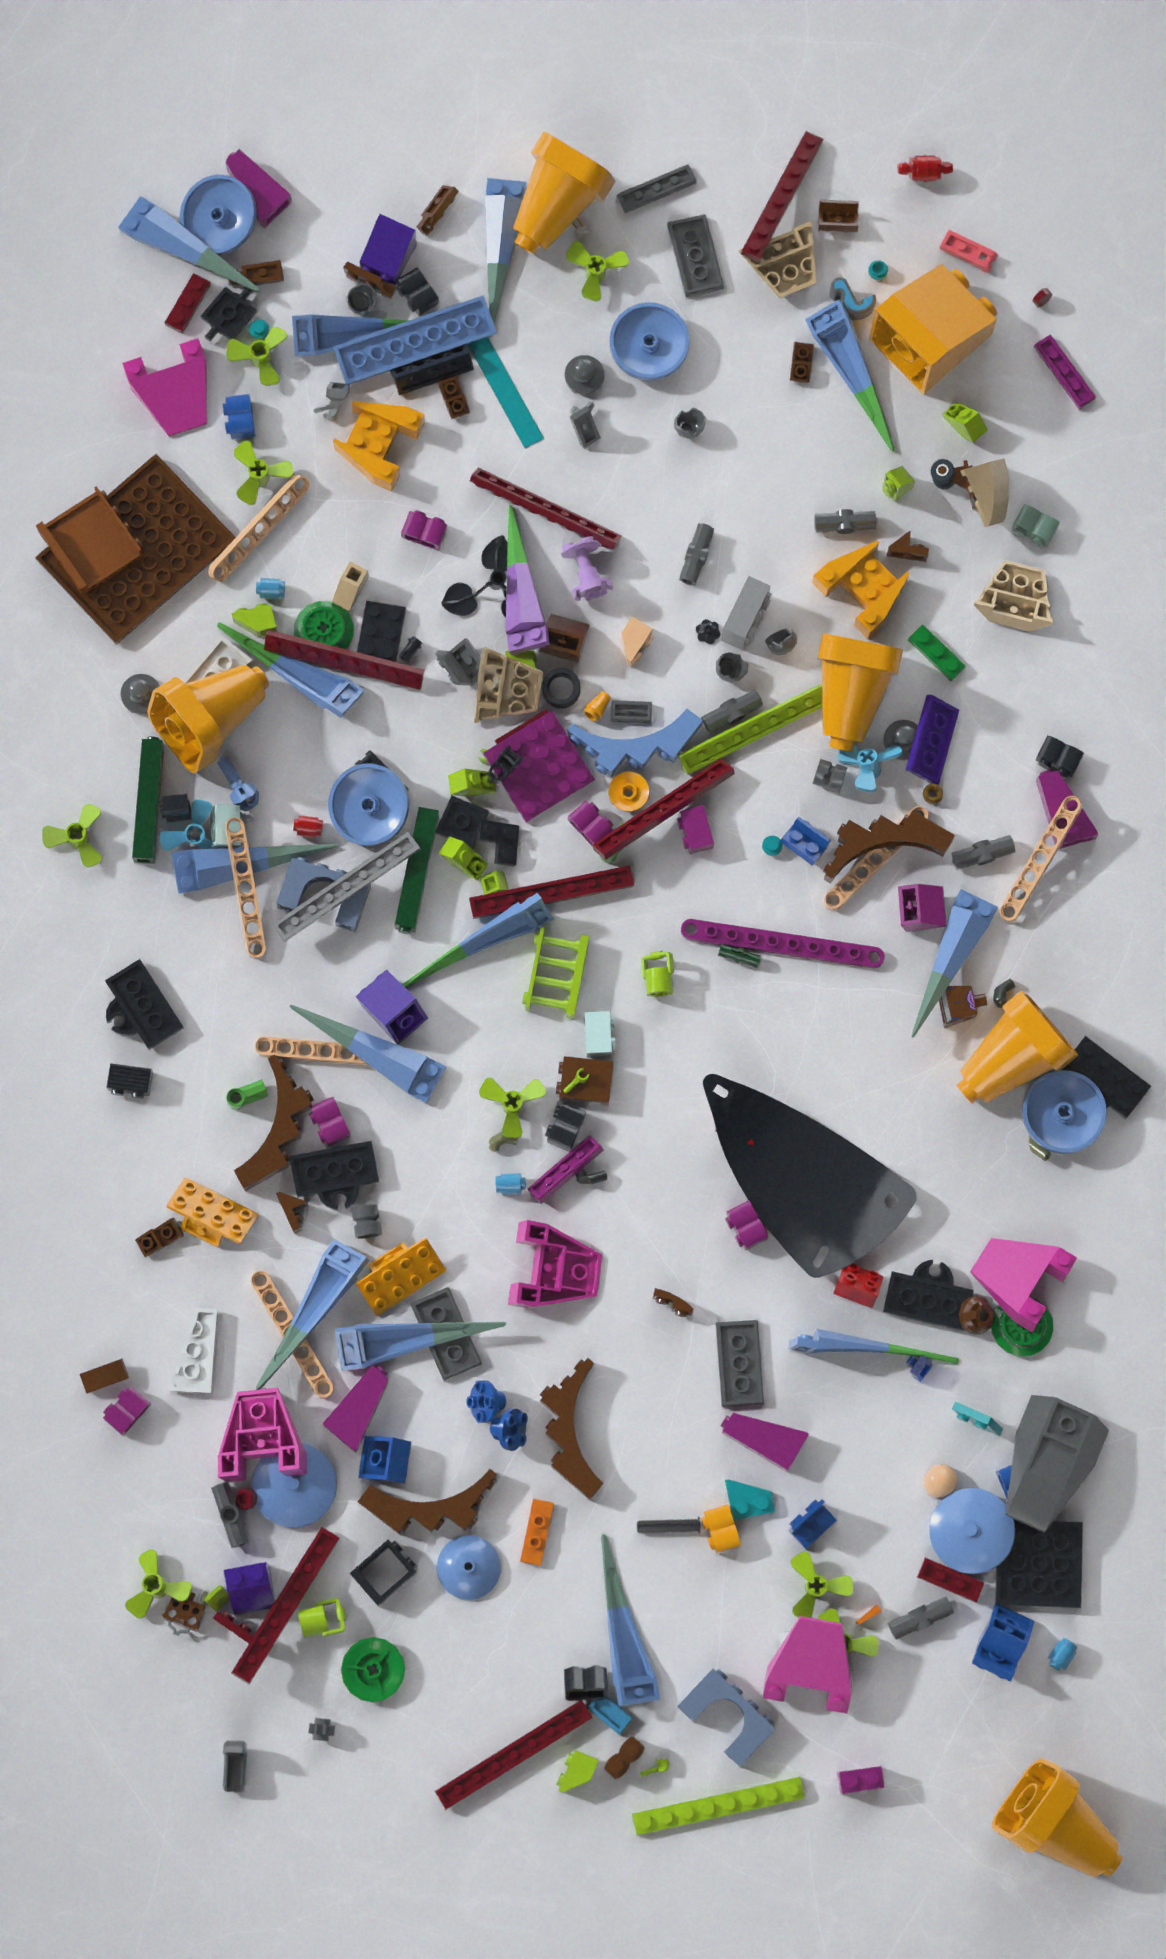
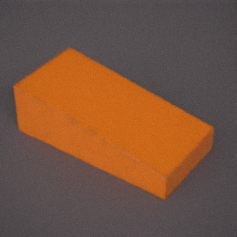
[855,1605,882,1625]

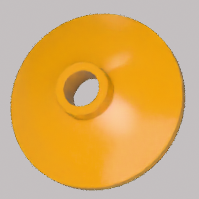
[608,772,649,812]

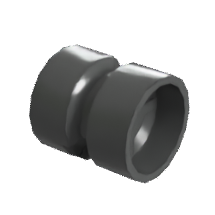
[813,759,848,792]
[351,1204,382,1239]

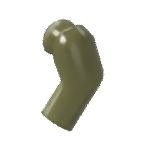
[489,1132,518,1152]
[1029,1135,1051,1161]

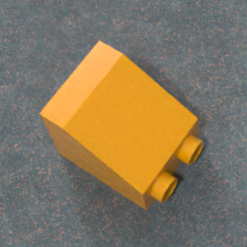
[869,264,997,395]

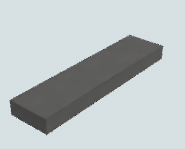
[617,164,697,214]

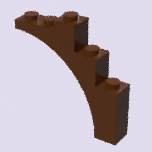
[823,810,955,884]
[234,1055,314,1191]
[540,1358,603,1501]
[357,1469,497,1534]

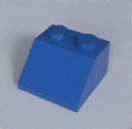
[358,1436,411,1484]

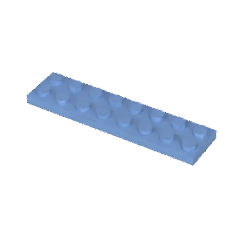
[333,295,497,385]

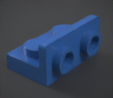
[780,817,831,866]

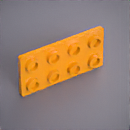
[166,1178,258,1248]
[356,1238,446,1316]

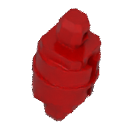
[897,154,953,182]

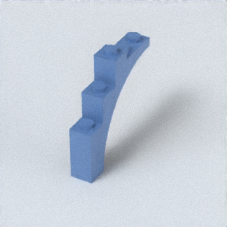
[567,709,703,777]

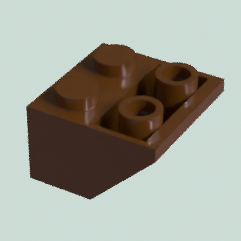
[540,614,590,663]

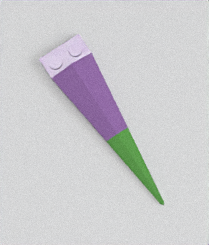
[506,505,549,656]

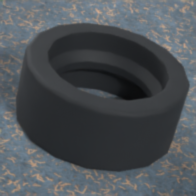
[542,668,580,709]

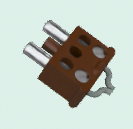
[162,1590,208,1636]

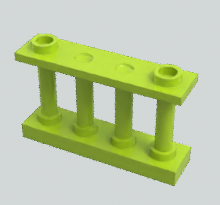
[522,927,589,1019]

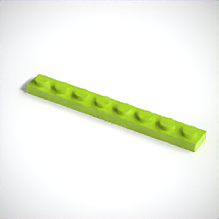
[678,683,822,775]
[632,1777,805,1835]

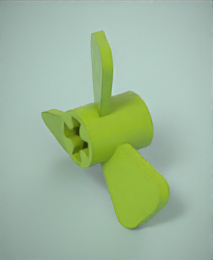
[566,241,629,302]
[226,327,287,386]
[234,441,293,505]
[42,804,102,868]
[479,1078,546,1138]
[125,1549,193,1619]
[790,1551,853,1618]
[817,1609,878,1657]

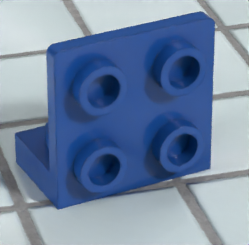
[788,1499,837,1550]

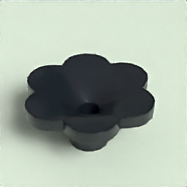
[696,619,721,644]

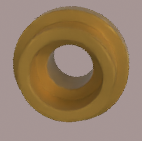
[923,784,943,804]

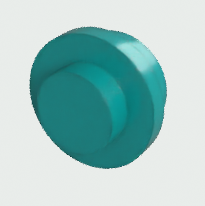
[868,260,888,280]
[249,319,269,339]
[762,835,783,856]

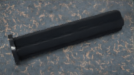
[637,1517,700,1534]

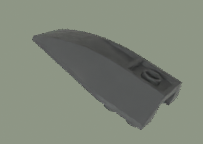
[1005,1395,1109,1533]

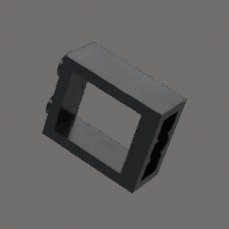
[350,1539,417,1607]

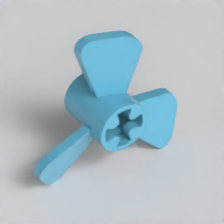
[838,744,902,793]
[159,799,213,851]

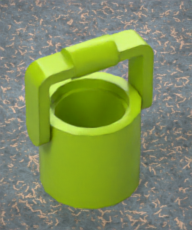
[641,951,674,997]
[298,1598,346,1638]

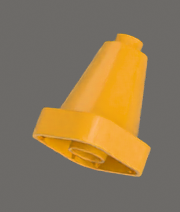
[513,132,616,255]
[817,634,903,752]
[147,665,269,774]
[957,990,1079,1104]
[992,1758,1122,1877]

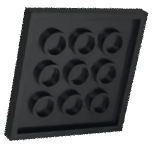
[995,1519,1083,1608]

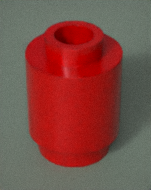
[293,815,323,838]

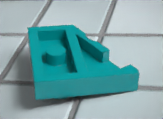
[952,1402,1003,1437]
[725,1479,775,1521]

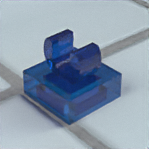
[906,1355,933,1382]

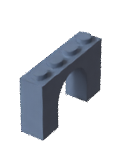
[276,857,371,932]
[677,1669,775,1767]

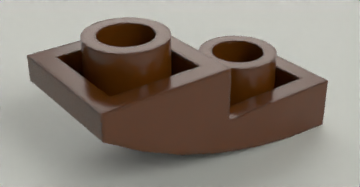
[790,342,814,383]
[437,376,470,420]
[135,1218,184,1258]
[653,1288,693,1318]
[79,1359,129,1394]

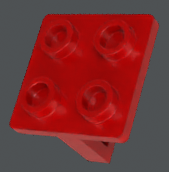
[833,1263,884,1308]

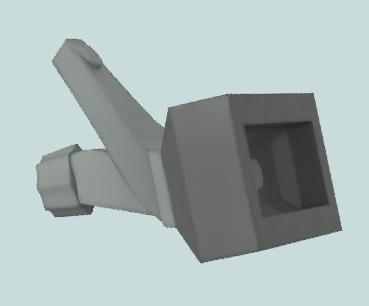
[313,382,350,421]
[569,402,601,449]

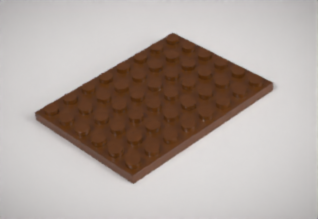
[35,454,236,645]

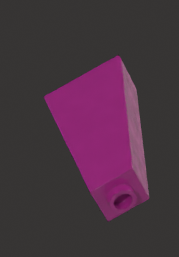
[225,149,292,229]
[1036,770,1098,849]
[323,1366,389,1453]
[720,1413,809,1472]

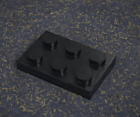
[357,601,406,662]

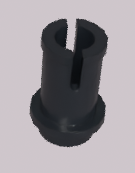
[398,636,422,663]

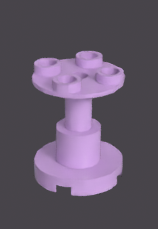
[561,536,613,601]

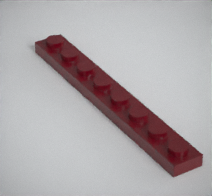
[741,131,823,263]
[469,467,622,550]
[264,630,425,690]
[592,759,735,860]
[469,865,634,919]
[231,1527,340,1685]
[435,1700,593,1810]

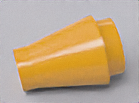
[583,691,611,722]

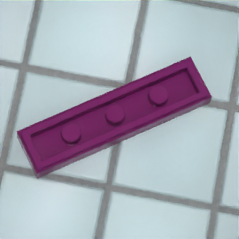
[1034,334,1096,410]
[527,1135,604,1204]

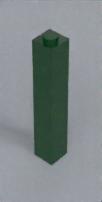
[132,736,164,864]
[394,807,439,934]

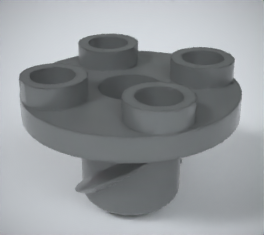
[565,355,604,394]
[121,674,160,714]
[883,720,918,760]

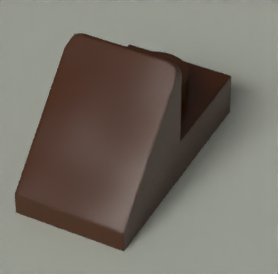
[886,531,929,562]
[276,1192,308,1234]

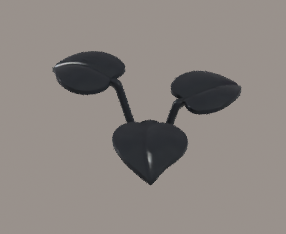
[441,535,508,618]

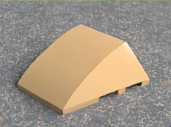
[739,221,816,298]
[960,459,1009,527]
[974,560,1053,631]
[474,647,543,723]

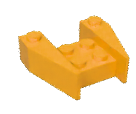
[333,401,425,492]
[812,541,909,639]

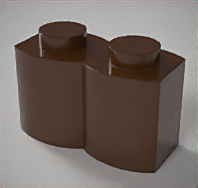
[604,1737,645,1779]

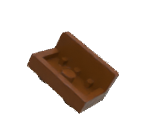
[818,200,859,232]

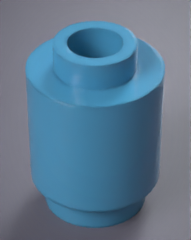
[256,578,285,599]
[496,1173,526,1195]
[1048,1638,1078,1671]

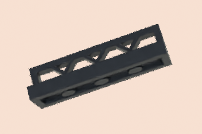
[390,345,474,396]

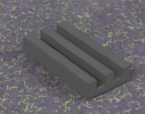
[611,700,652,723]

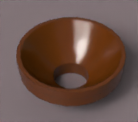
[959,1296,994,1335]

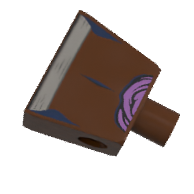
[939,986,987,1028]

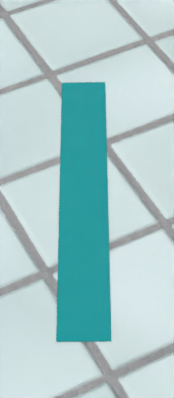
[467,337,544,448]

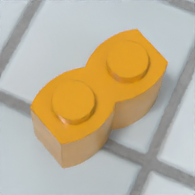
[701,1504,741,1554]

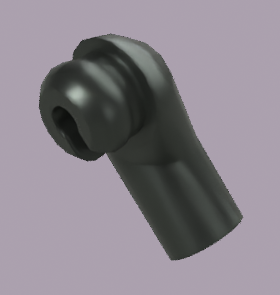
[993,979,1016,1008]
[575,1169,607,1184]

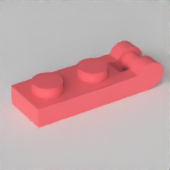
[939,230,998,273]

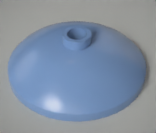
[437,1535,501,1600]

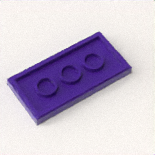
[906,694,959,785]

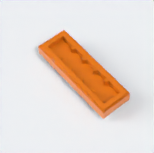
[520,1498,554,1566]

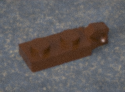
[416,185,459,236]
[228,260,284,287]
[343,262,396,299]

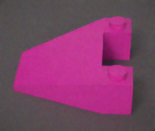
[122,338,207,437]
[508,1220,602,1308]
[970,1238,1077,1332]
[218,1388,307,1482]
[763,1616,852,1714]

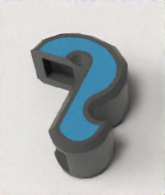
[830,277,876,321]
[223,1740,247,1792]

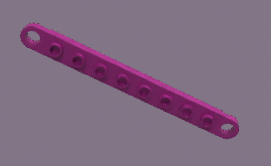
[681,919,885,968]

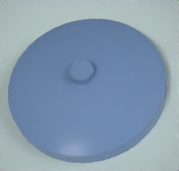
[180,175,257,255]
[609,302,689,381]
[328,763,410,846]
[1022,1070,1106,1154]
[251,1443,337,1528]
[929,1488,1015,1574]

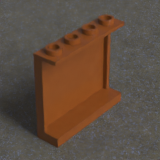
[35,486,143,595]

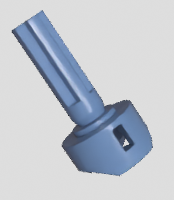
[217,756,259,811]

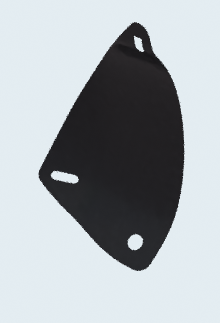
[703,1074,917,1278]

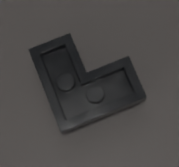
[477,819,519,867]

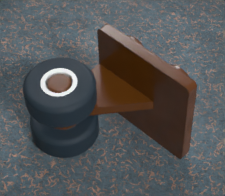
[930,459,977,509]

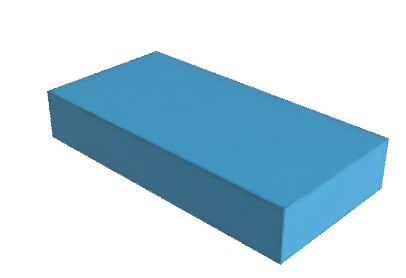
[587,1697,633,1735]

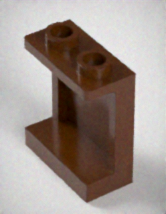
[556,1056,614,1106]

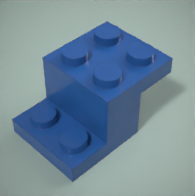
[972,1604,1035,1682]

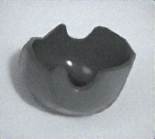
[346,283,378,315]
[674,407,706,439]
[765,628,797,655]
[716,652,748,683]

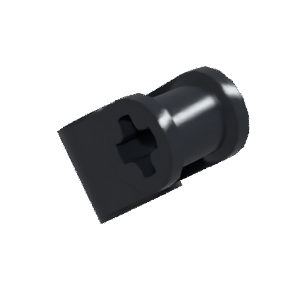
[487,745,524,784]

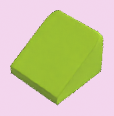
[480,870,509,895]
[205,1585,230,1612]

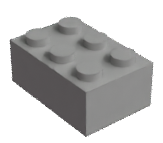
[721,576,772,650]

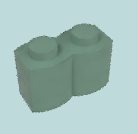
[1012,504,1060,547]

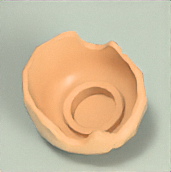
[924,1464,958,1498]

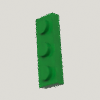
[908,624,966,682]

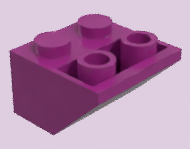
[898,884,947,932]

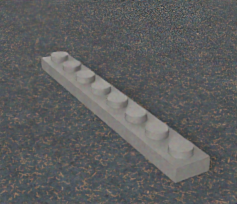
[272,832,420,943]

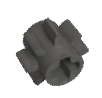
[308,1718,335,1741]

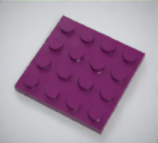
[483,711,595,823]

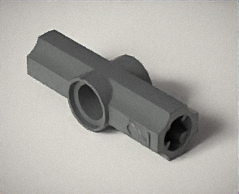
[814,509,876,534]
[679,523,714,585]
[701,690,763,733]
[951,835,1016,870]
[211,1482,249,1549]
[888,1597,954,1640]

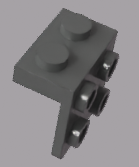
[435,638,481,686]

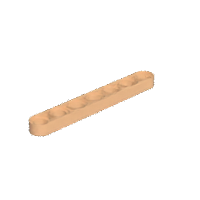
[208,475,309,582]
[1000,796,1082,922]
[824,806,929,911]
[225,817,266,958]
[255,1037,370,1066]
[251,1271,334,1399]

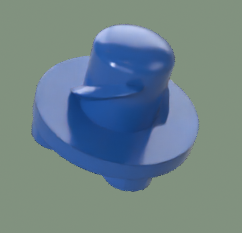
[466,1380,506,1423]
[490,1408,528,1451]

